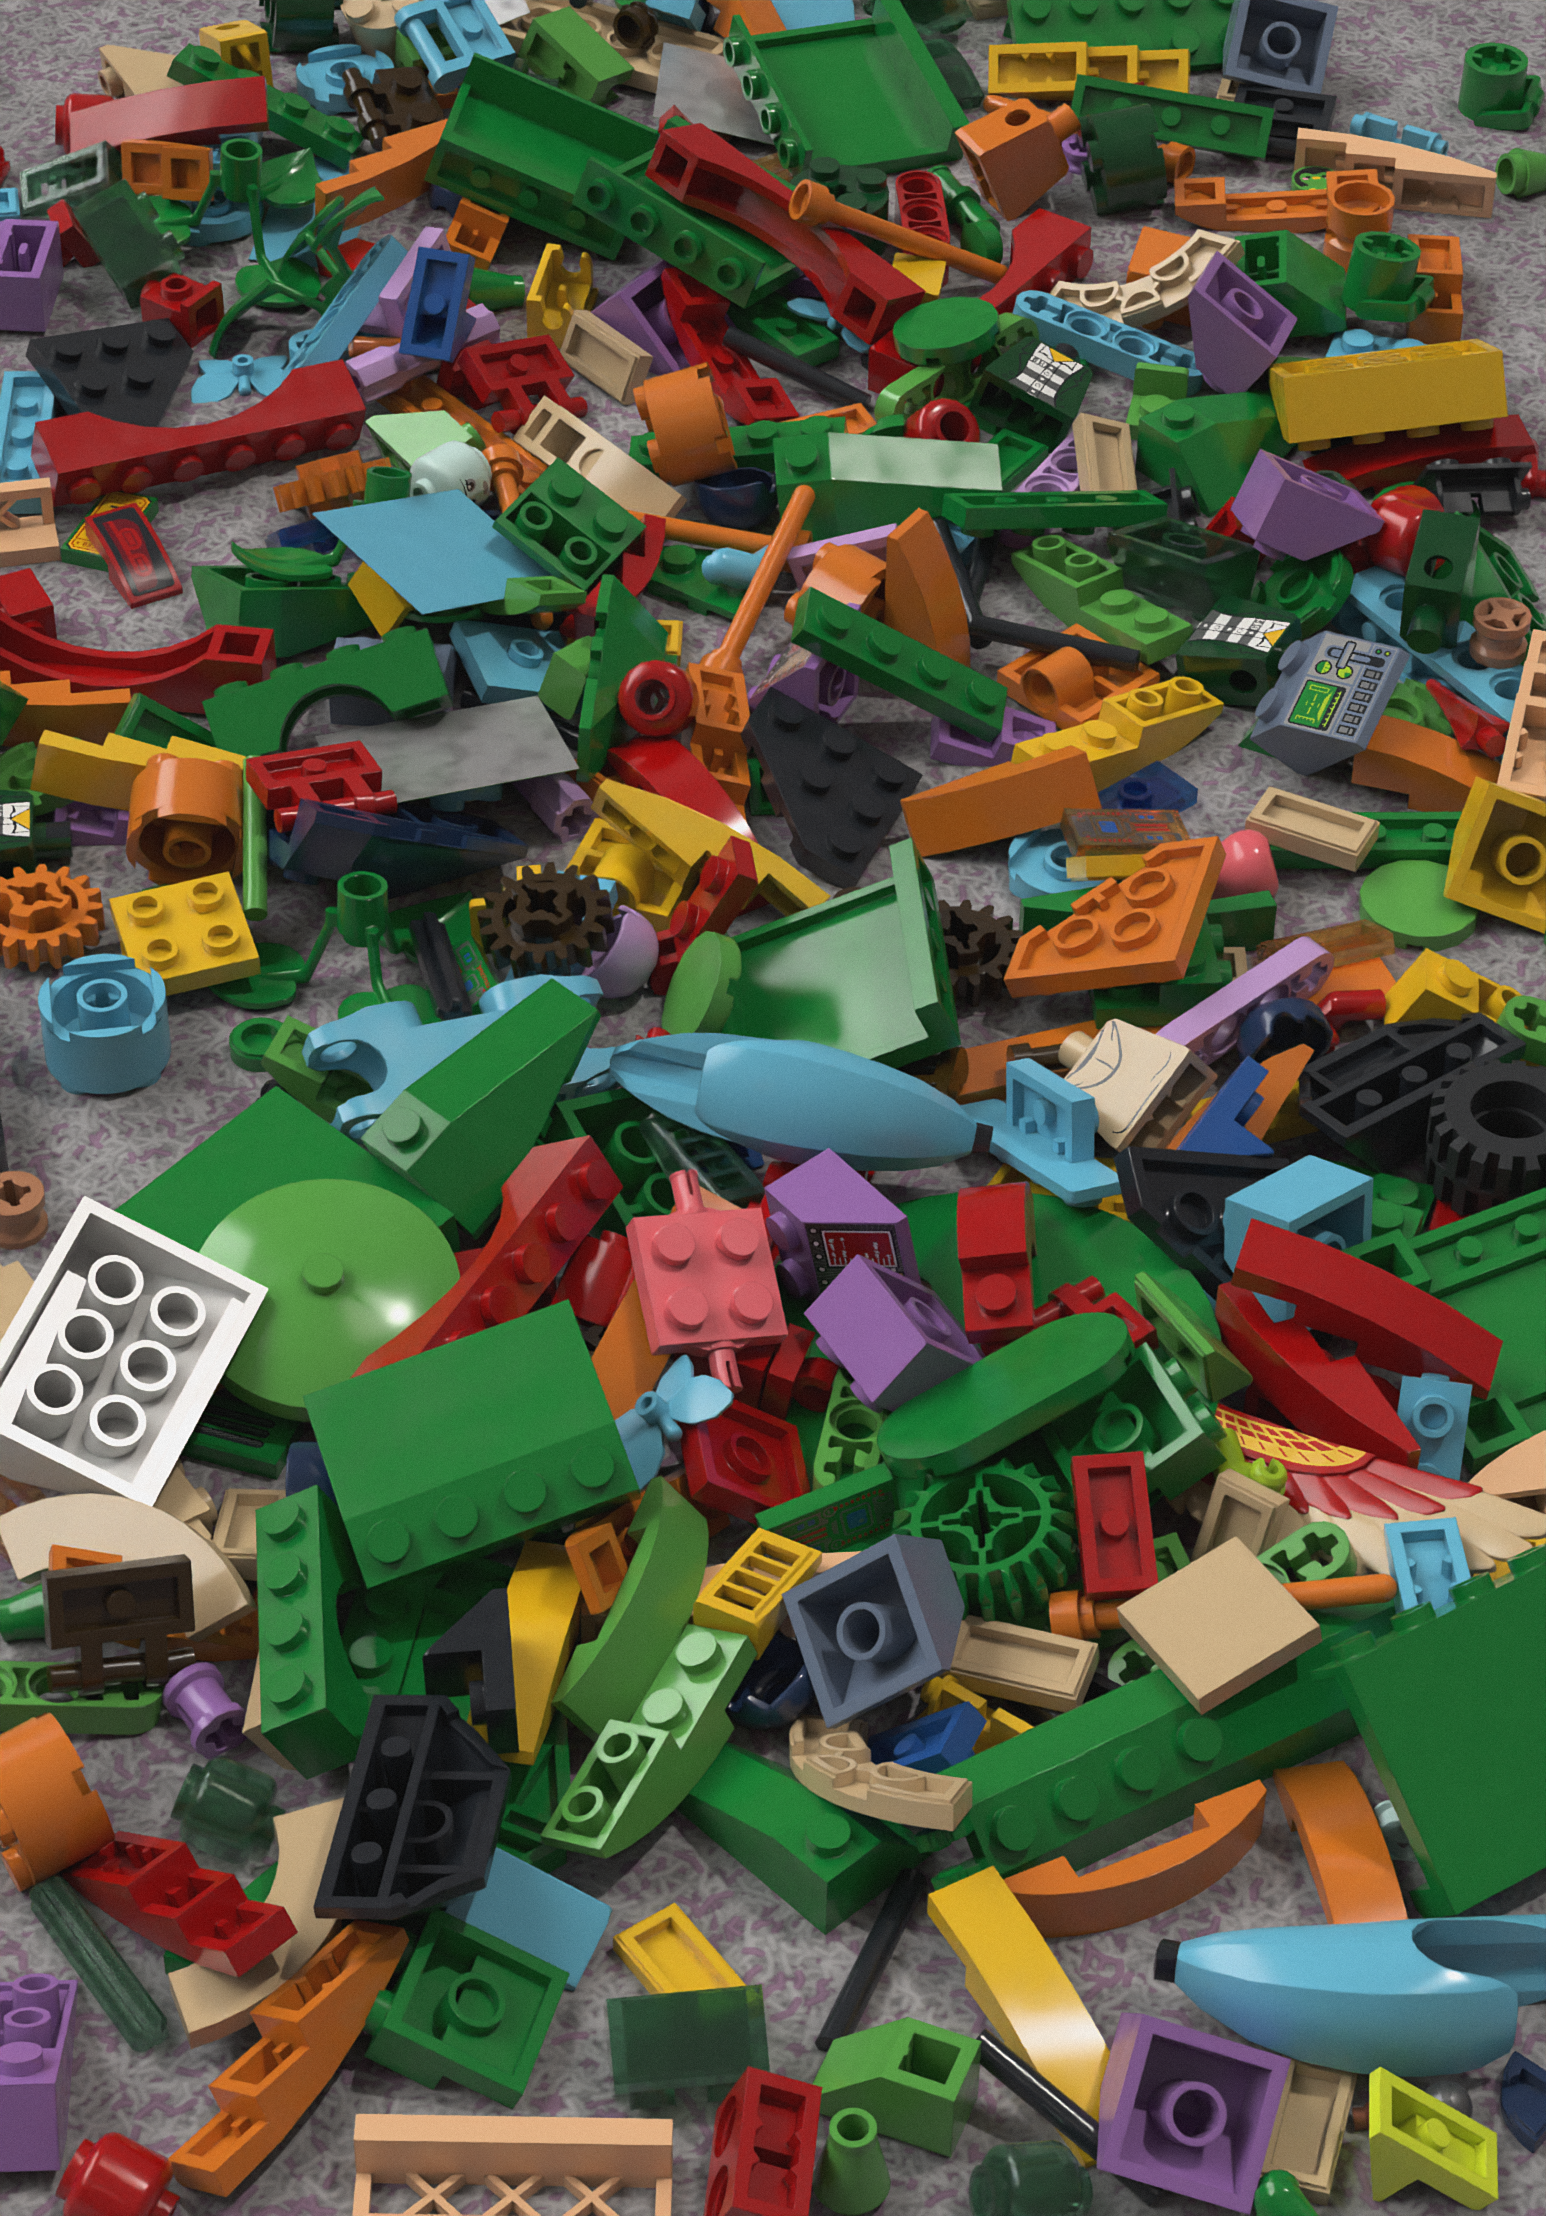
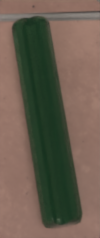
[29,1876,169,2053]

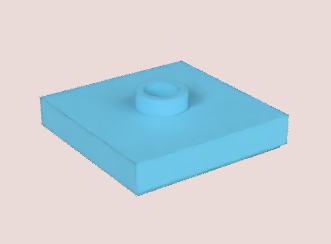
[449,620,585,714]

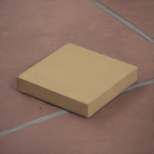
[1117,1536,1322,1715]

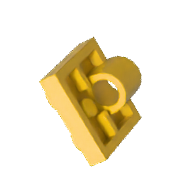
[564,818,700,932]
[109,871,261,996]

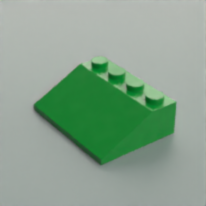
[302,1299,641,1597]

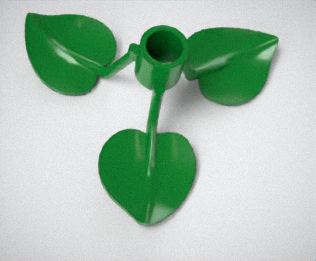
[100,138,321,308]
[209,186,385,359]
[231,466,486,624]
[207,871,473,1025]

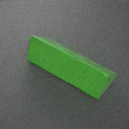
[1134,1271,1253,1403]

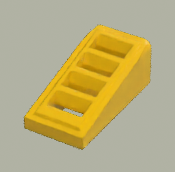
[693,1528,822,1660]

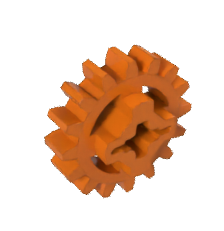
[273,450,391,520]
[0,864,105,972]

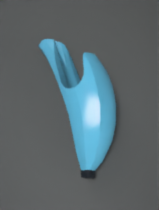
[610,1033,993,1171]
[1153,1914,1546,2077]

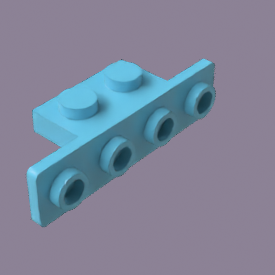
[960,1058,1122,1207]

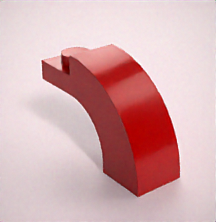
[957,1181,1037,1344]

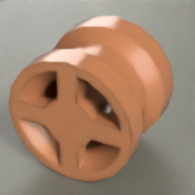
[1469,597,1532,669]
[0,1171,48,1250]

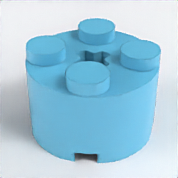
[38,954,171,1094]

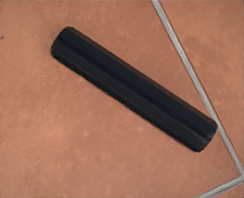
[409,912,472,1021]

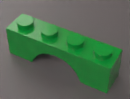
[202,626,454,757]
[256,1485,369,1780]

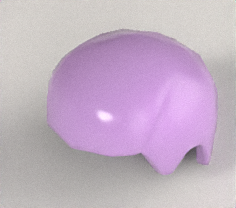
[582,905,659,999]

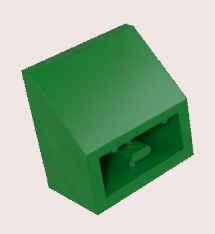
[1235,230,1347,338]
[492,457,647,595]

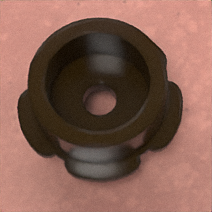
[613,1,659,49]

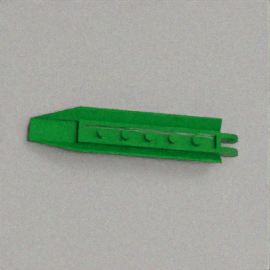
[914,1599,1396,1891]

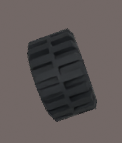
[1422,1059,1546,1216]

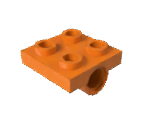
[997,623,1160,730]

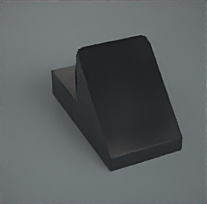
[422,1588,519,1754]

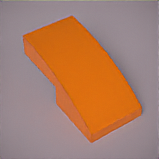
[121,139,214,201]

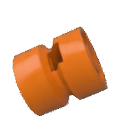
[1323,180,1395,273]

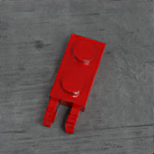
[649,836,758,995]

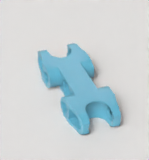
[301,974,621,1144]

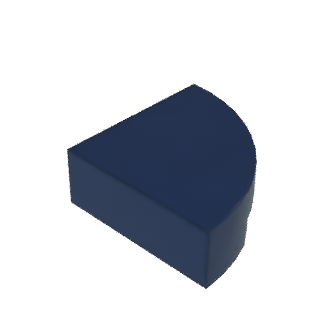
[1499,2051,1546,2154]

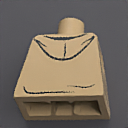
[1058,1019,1218,1153]

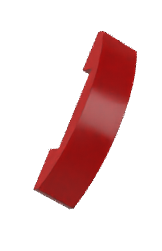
[661,267,800,425]
[606,735,770,917]

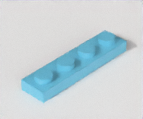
[0,371,58,514]

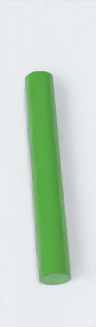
[243,755,268,921]

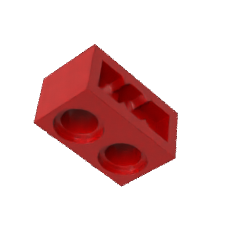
[703,2066,822,2216]

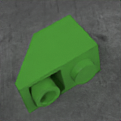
[813,2017,982,2158]

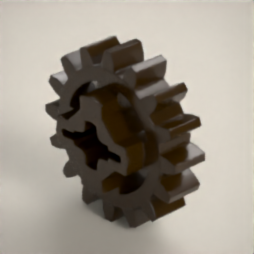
[477,862,615,979]
[938,899,1024,1007]

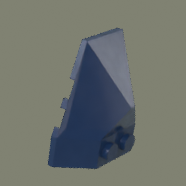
[267,798,529,900]

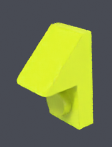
[1369,2067,1498,2210]

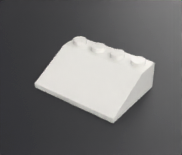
[0,1196,268,1507]

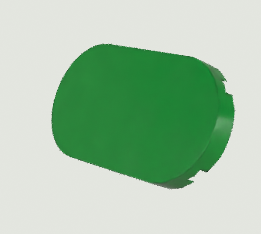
[877,1312,1136,1479]

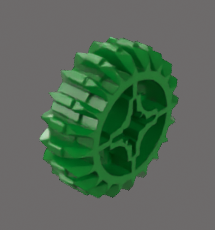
[890,1456,1080,1625]

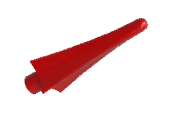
[1426,679,1510,760]

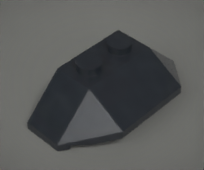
[1297,1012,1526,1173]
[313,1695,512,1920]

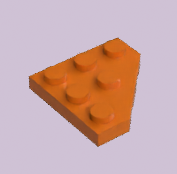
[1003,836,1226,998]

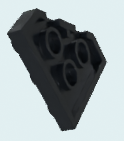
[26,318,194,427]
[741,686,923,889]
[1114,1146,1333,1347]

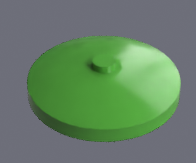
[199,1179,460,1423]

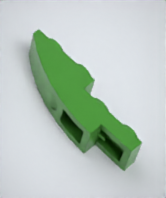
[1011,535,1193,665]
[540,1624,758,1859]

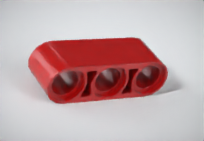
[894,170,951,288]

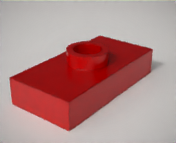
[1070,1451,1158,1601]

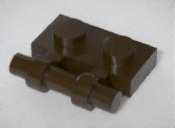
[342,66,445,151]
[41,1554,196,1697]

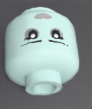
[410,440,492,507]

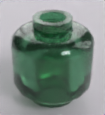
[170,1755,287,1864]
[968,2140,1093,2216]

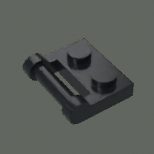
[1222,83,1337,160]

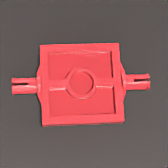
[625,1169,788,1394]

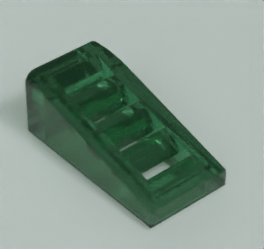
[19,140,129,217]
[638,1115,765,1209]

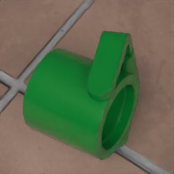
[1458,42,1545,130]
[1341,231,1435,323]

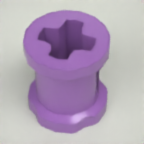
[162,1662,248,1759]

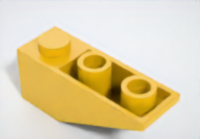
[1384,948,1545,1067]

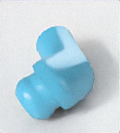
[702,545,768,590]

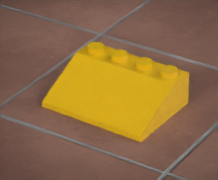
[1266,339,1508,451]

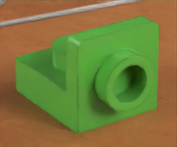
[1126,362,1189,440]

